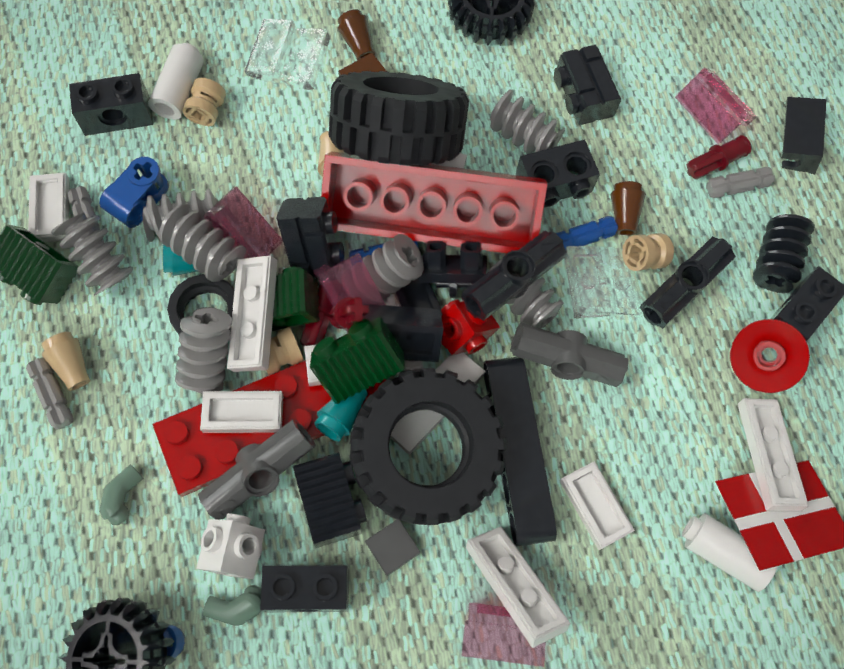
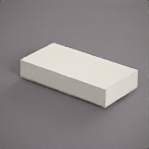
[28,173,69,242]
[200,391,283,433]
[559,461,635,550]

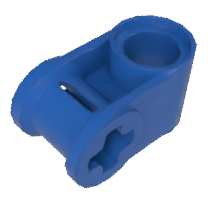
[99,157,169,228]

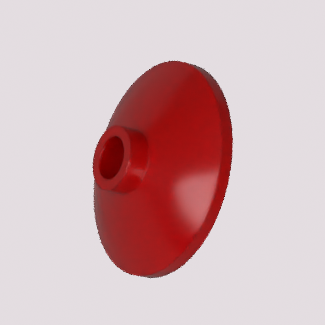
[730,319,810,393]

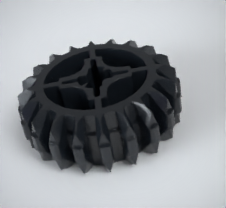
[448,0,535,46]
[58,598,176,669]

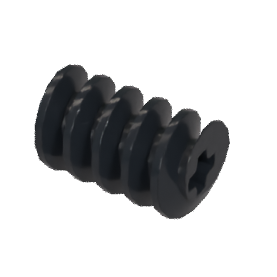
[753,214,815,293]

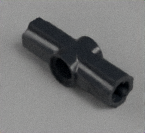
[461,230,567,321]
[640,236,736,329]

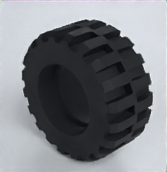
[328,71,469,166]
[349,368,507,525]

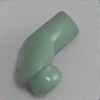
[99,464,144,526]
[202,585,261,626]

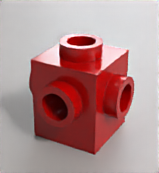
[441,299,501,355]

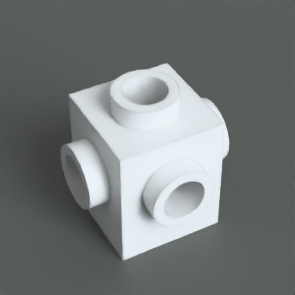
[196,513,265,579]

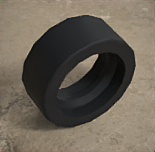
[167,274,235,335]

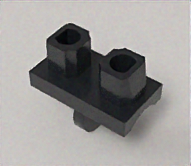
[419,241,487,299]

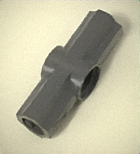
[510,322,628,387]
[198,419,316,520]

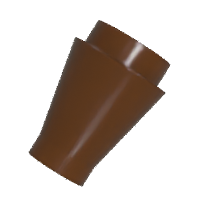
[338,9,375,60]
[610,181,646,236]

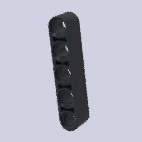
[483,357,557,547]

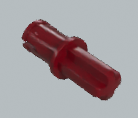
[686,135,752,179]
[300,279,342,346]
[329,297,370,329]

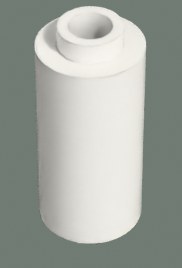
[148,43,204,120]
[682,513,778,592]

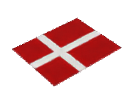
[715,460,844,571]

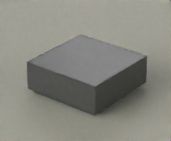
[365,519,420,576]

